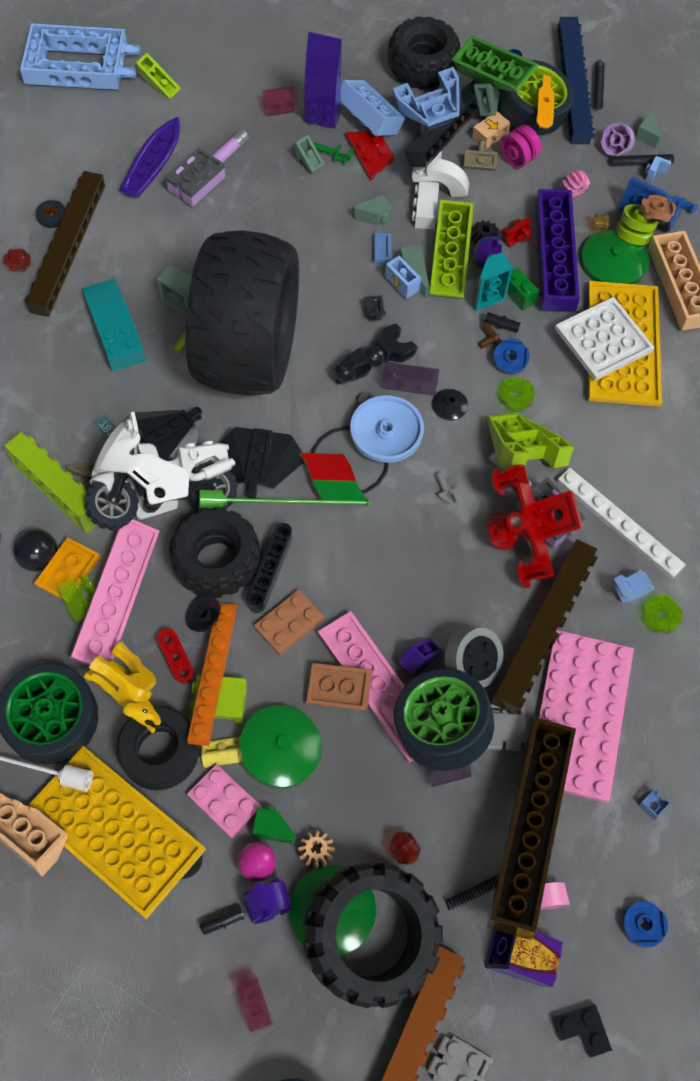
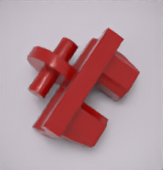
[501,217,532,248]

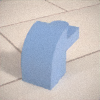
[613,570,655,602]

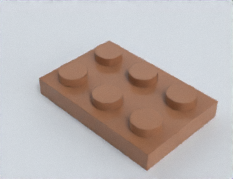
[254,590,325,656]
[306,663,373,711]

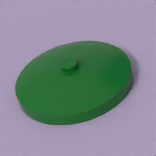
[581,230,649,284]
[239,705,322,789]
[289,865,376,956]

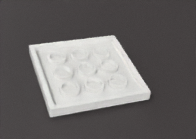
[555,297,655,381]

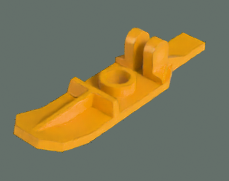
[536,75,554,129]

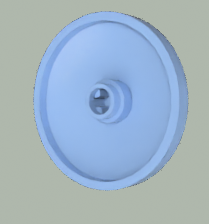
[350,395,424,463]

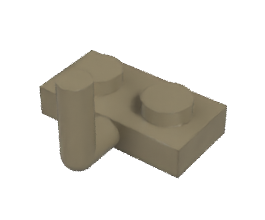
[463,140,498,170]

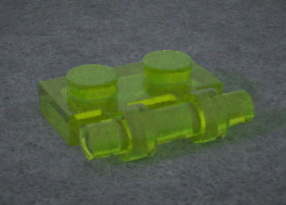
[56,574,95,623]

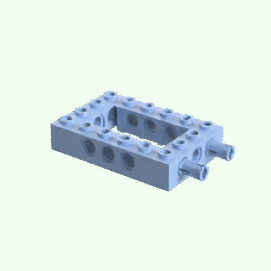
[20,23,140,90]

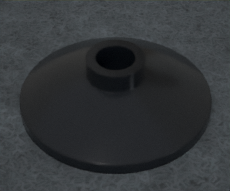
[432,389,468,421]
[186,595,221,632]

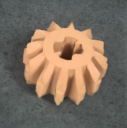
[298,830,335,869]

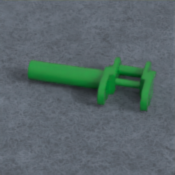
[313,142,354,165]

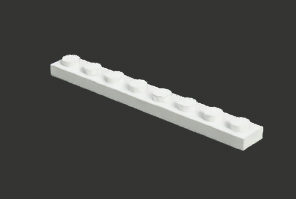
[557,468,686,580]

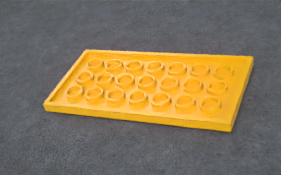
[588,281,662,407]
[28,746,206,920]

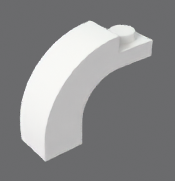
[412,158,469,197]

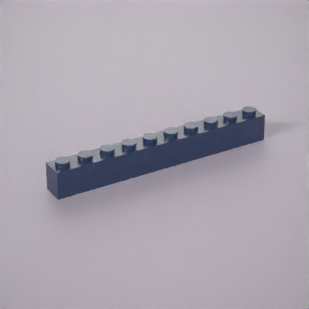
[557,17,595,144]

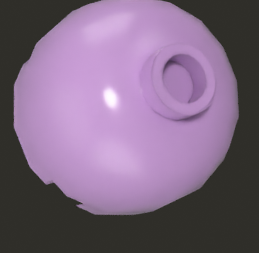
[601,123,635,156]

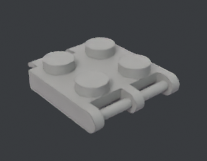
[487,704,525,751]
[427,1036,494,1081]

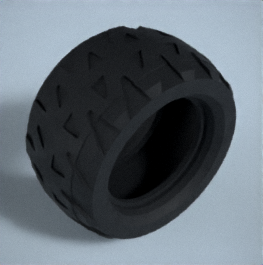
[185,230,299,396]

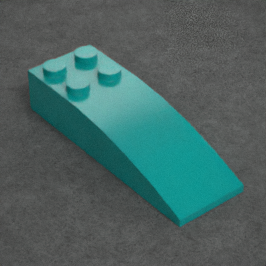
[82,278,146,372]

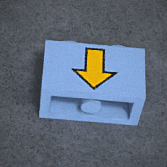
[385,255,421,299]

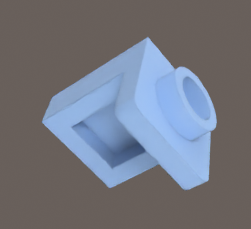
[645,156,671,183]

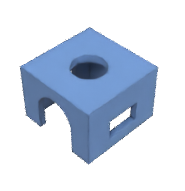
[639,788,671,820]

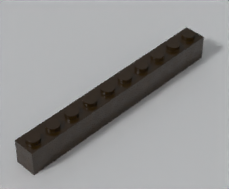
[25,171,105,317]
[492,539,598,715]

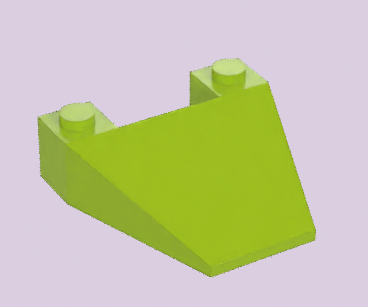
[487,413,574,471]

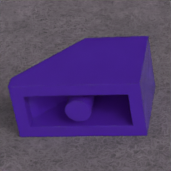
[398,638,443,676]

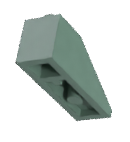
[397,246,429,298]

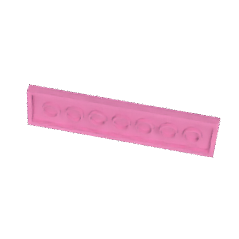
[69,519,160,666]
[318,611,435,763]

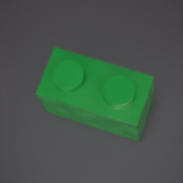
[507,267,539,311]

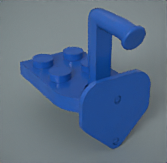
[618,177,698,232]

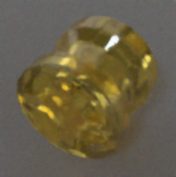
[592,214,609,231]

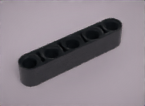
[247,523,292,613]

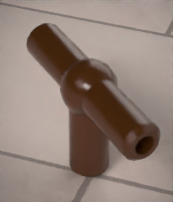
[479,323,502,349]

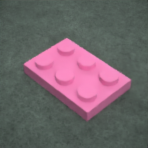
[187,764,262,839]

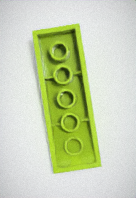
[430,200,474,299]

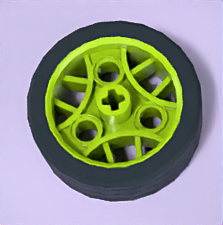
[497,60,574,135]

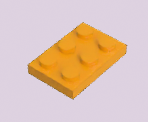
[34,537,101,604]

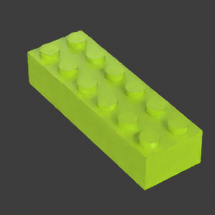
[4,432,101,534]

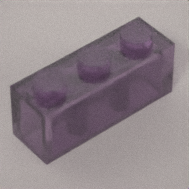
[382,362,439,396]

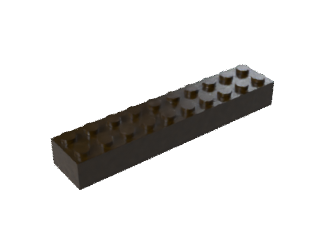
[487,717,576,940]

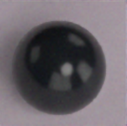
[13,529,58,572]

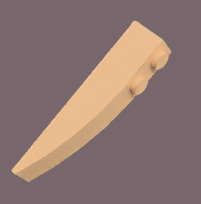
[0,793,68,877]

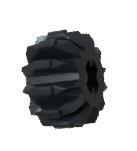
[470,219,499,245]

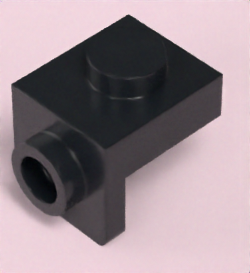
[364,295,386,321]

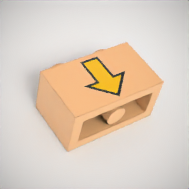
[472,112,510,150]

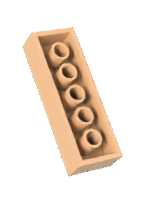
[648,231,700,331]

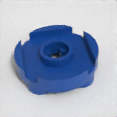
[493,338,530,375]
[622,901,668,948]

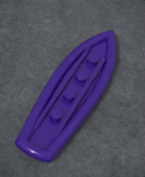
[120,117,180,197]

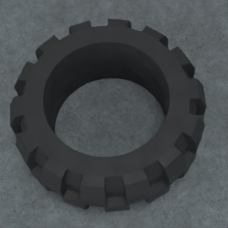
[303,863,443,1009]

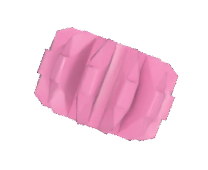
[561,170,590,198]

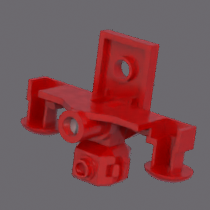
[486,464,583,589]

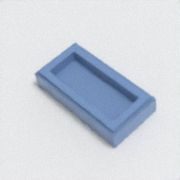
[374,233,391,264]

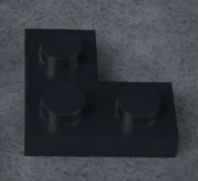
[552,1004,612,1058]

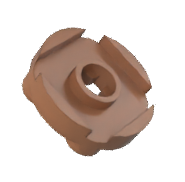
[640,195,676,222]

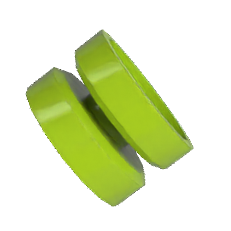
[616,204,660,245]

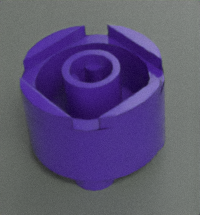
[242,877,293,924]

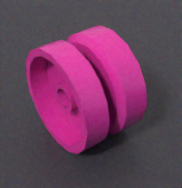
[500,125,542,169]

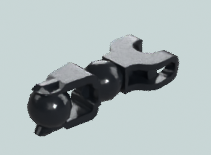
[334,323,418,384]

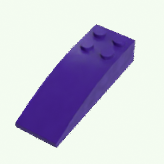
[304,32,342,129]

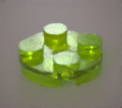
[498,378,535,412]
[642,594,684,634]

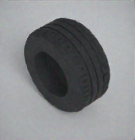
[116,706,199,791]

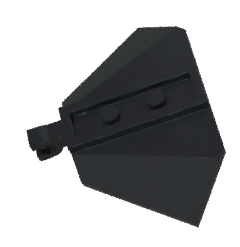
[135,406,202,461]
[220,427,305,499]

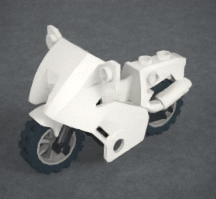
[84,412,238,530]

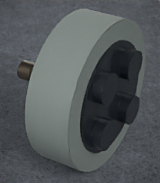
[445,626,503,688]

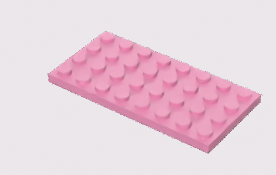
[538,630,634,803]

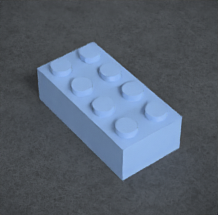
[341,80,405,136]

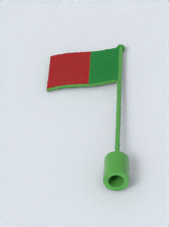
[198,453,371,509]

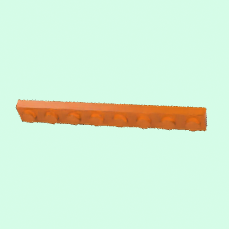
[187,603,238,746]

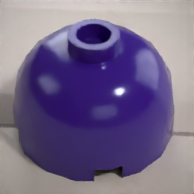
[472,236,502,269]

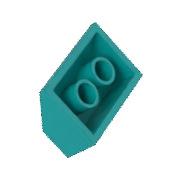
[474,252,513,312]

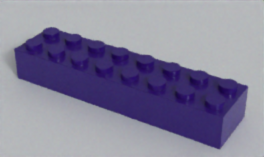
[535,189,580,312]

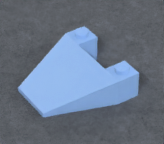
[393,67,461,127]

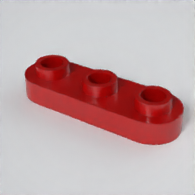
[157,628,194,684]

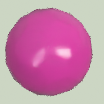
[238,842,276,882]

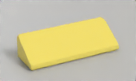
[201,737,241,768]

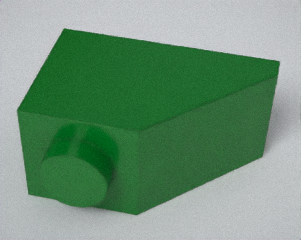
[252,806,296,845]

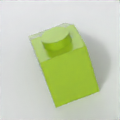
[135,53,181,100]

